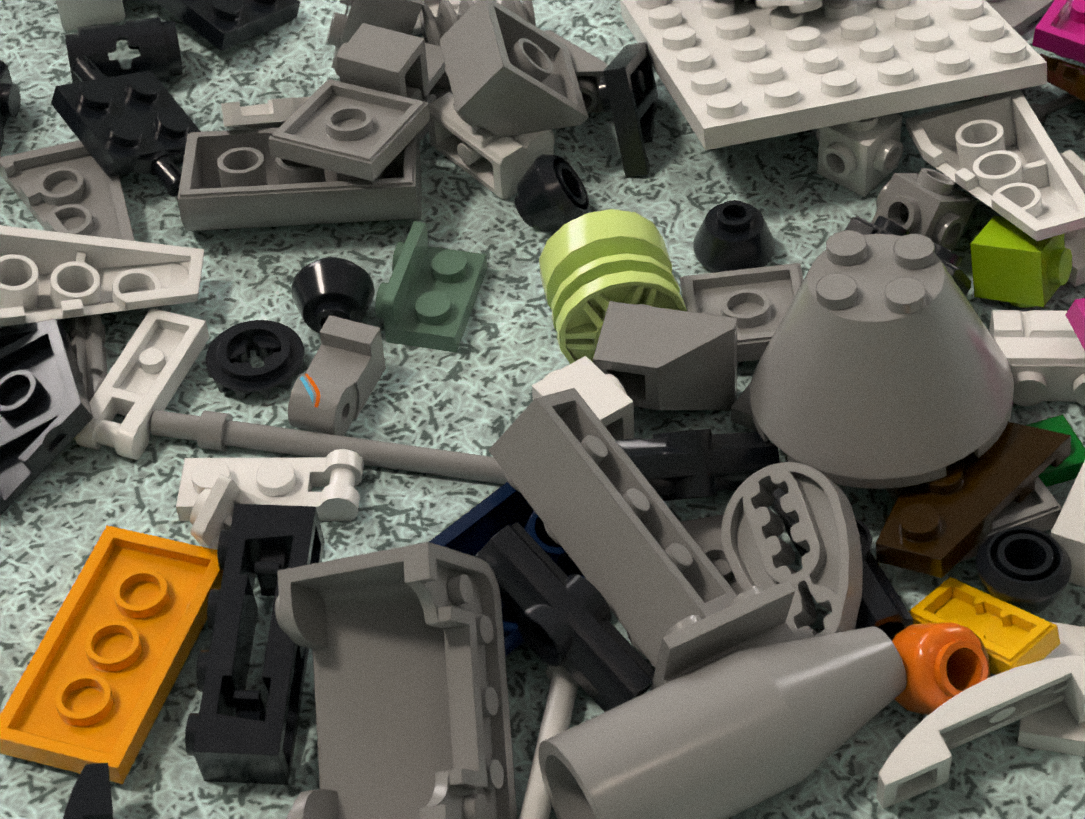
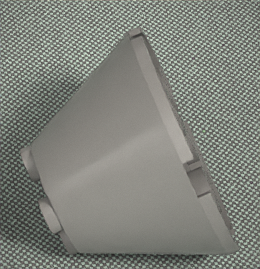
[750,230,1014,489]

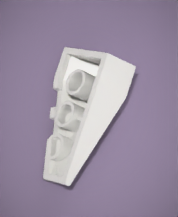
[905,89,1085,241]
[0,225,204,326]

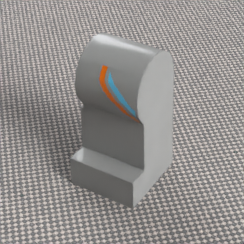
[288,315,386,436]

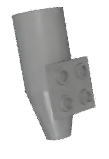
[538,580,907,819]

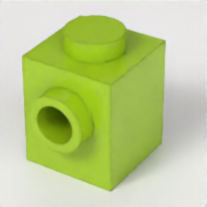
[970,215,1072,308]

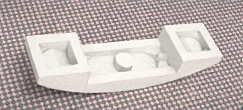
[876,654,1085,809]

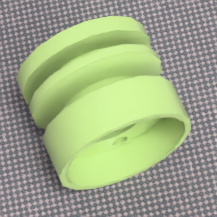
[539,209,687,364]

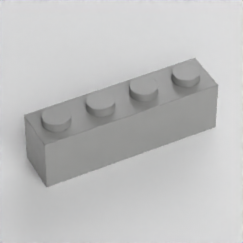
[488,388,737,667]

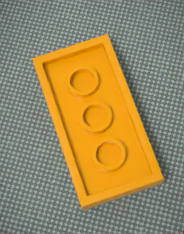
[0,525,223,784]

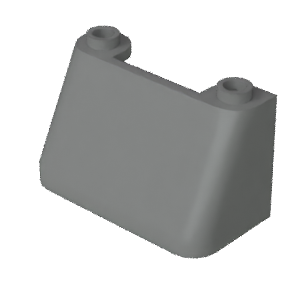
[275,542,517,819]

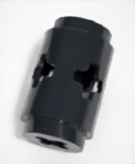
[65,17,183,83]

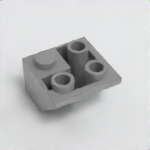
[593,301,737,411]

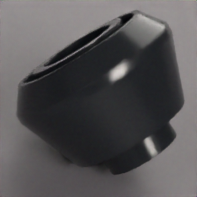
[514,154,590,231]
[693,200,775,273]
[291,257,374,333]
[976,527,1072,614]

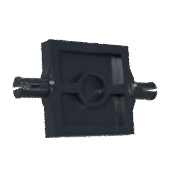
[51,55,201,197]

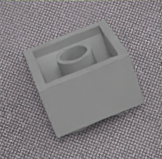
[439,0,589,137]

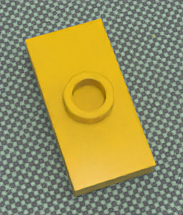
[909,577,1060,675]

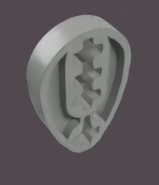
[721,462,863,640]

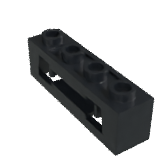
[185,504,325,785]

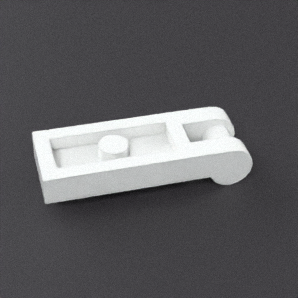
[76,308,209,460]
[176,449,364,521]

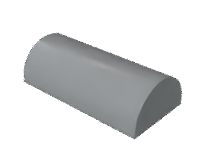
[177,128,422,231]

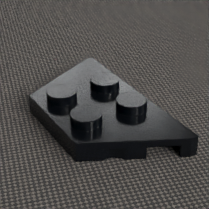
[0,319,94,515]

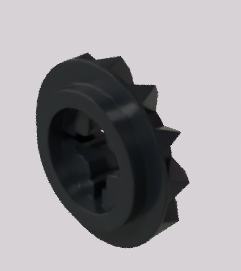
[206,320,305,401]

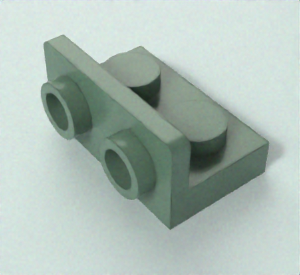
[375,221,488,352]

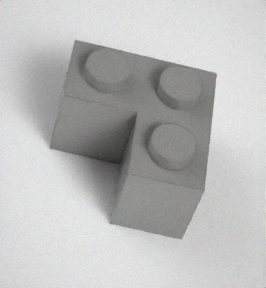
[335,23,453,143]

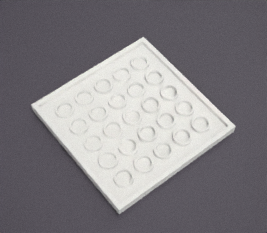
[620,0,1047,150]

